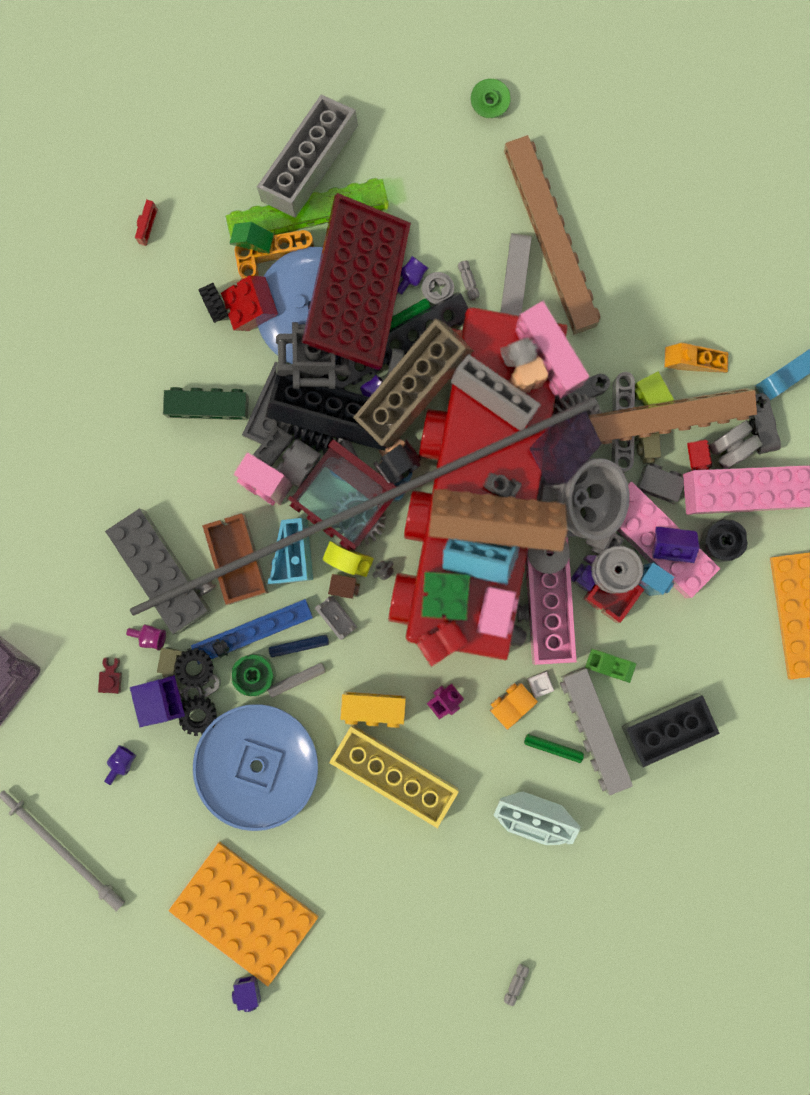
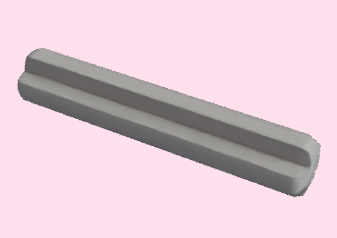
[268,663,326,697]

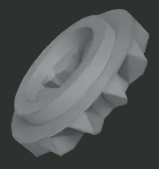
[422,272,454,304]

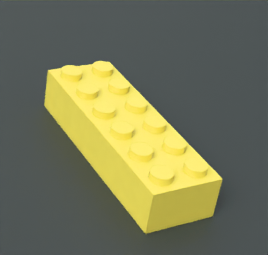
[329,725,459,828]

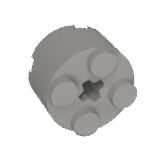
[276,439,321,488]

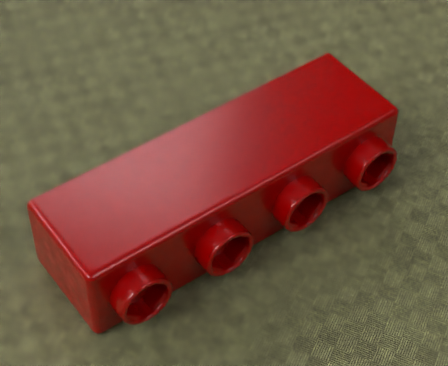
[388,307,568,661]

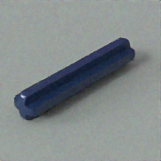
[269,635,329,658]

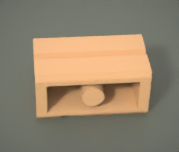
[510,357,548,393]

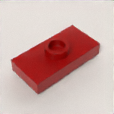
[135,199,158,246]

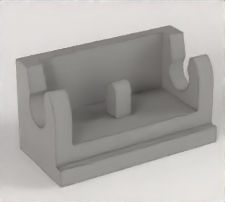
[315,596,357,640]

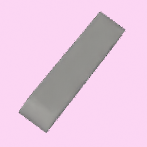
[500,233,532,316]
[612,372,635,473]

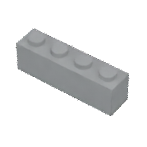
[451,354,541,431]

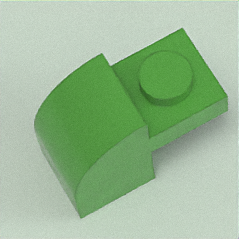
[585,648,637,683]

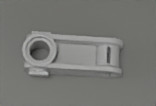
[500,337,538,367]

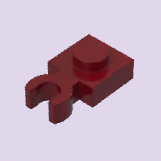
[98,657,122,694]

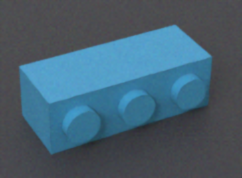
[638,563,675,596]

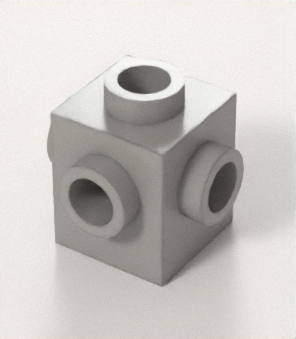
[586,533,624,555]

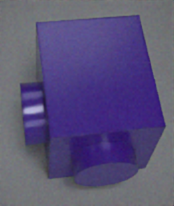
[232,976,261,1012]

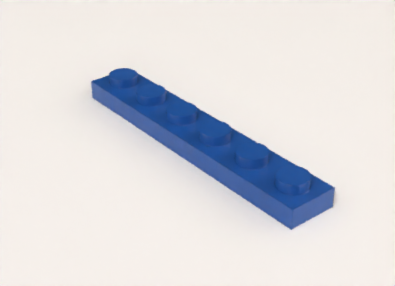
[191,599,313,665]

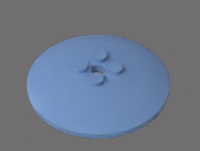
[258,247,340,364]
[193,704,318,831]

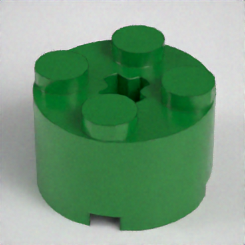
[232,654,276,696]

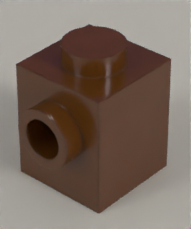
[328,574,360,599]

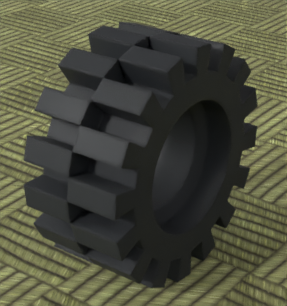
[198,283,229,323]
[174,648,214,688]
[179,695,217,736]

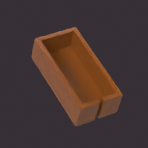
[202,513,269,605]

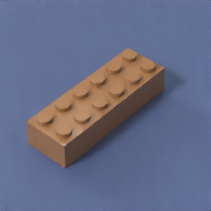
[429,489,567,552]

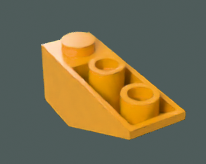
[664,343,728,373]

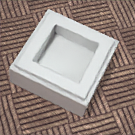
[527,671,554,698]

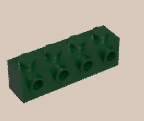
[163,387,249,420]

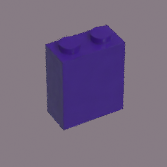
[130,675,185,728]

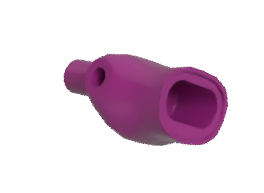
[126,624,166,651]

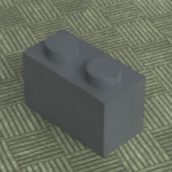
[637,463,684,504]

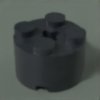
[373,439,422,485]
[699,520,748,562]

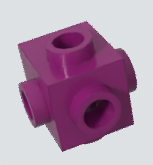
[427,683,464,720]

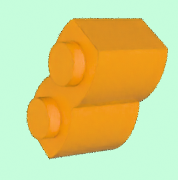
[490,683,538,730]

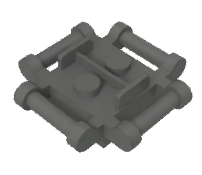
[276,322,351,389]

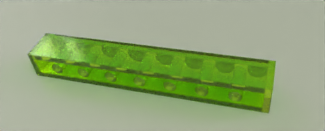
[225,178,389,238]

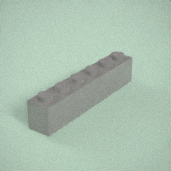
[560,668,633,795]

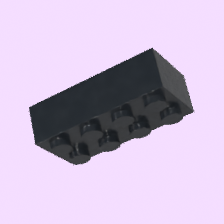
[622,693,720,767]

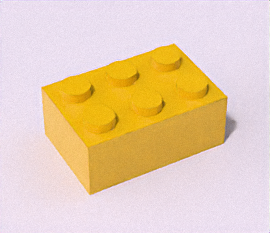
[340,692,406,728]

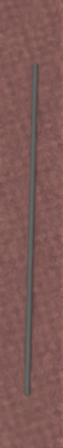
[130,397,598,616]

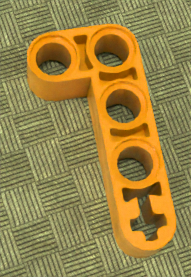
[235,230,314,279]

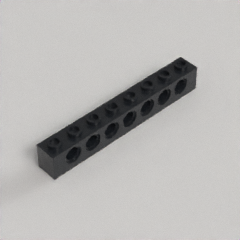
[323,293,468,390]

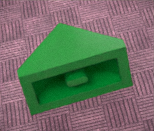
[229,222,274,254]

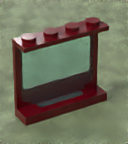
[288,439,396,551]

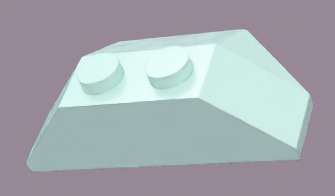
[493,791,580,845]

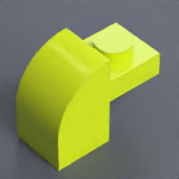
[322,541,374,577]

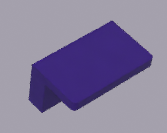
[652,526,700,563]

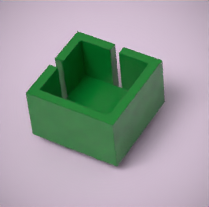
[421,572,470,620]

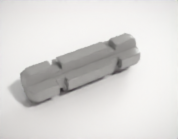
[458,260,480,300]
[504,964,529,1006]

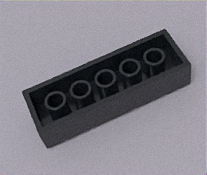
[265,374,386,451]

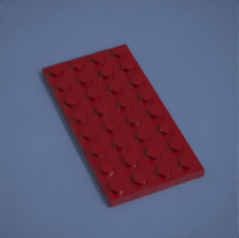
[302,193,411,370]

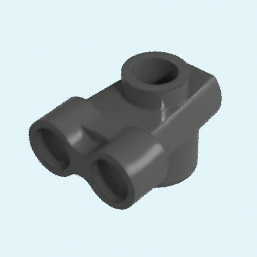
[483,472,522,498]

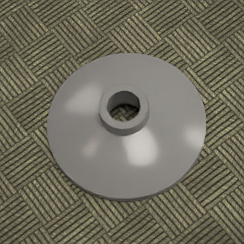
[528,540,570,574]

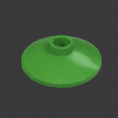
[470,78,511,118]

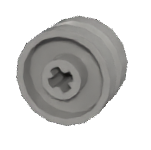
[709,420,763,469]
[592,546,643,593]

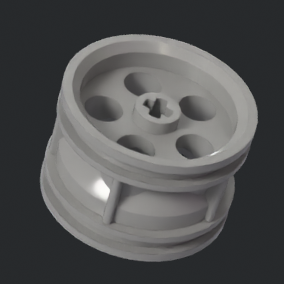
[537,457,629,540]

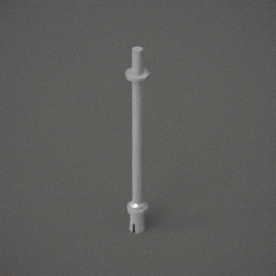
[0,790,126,912]

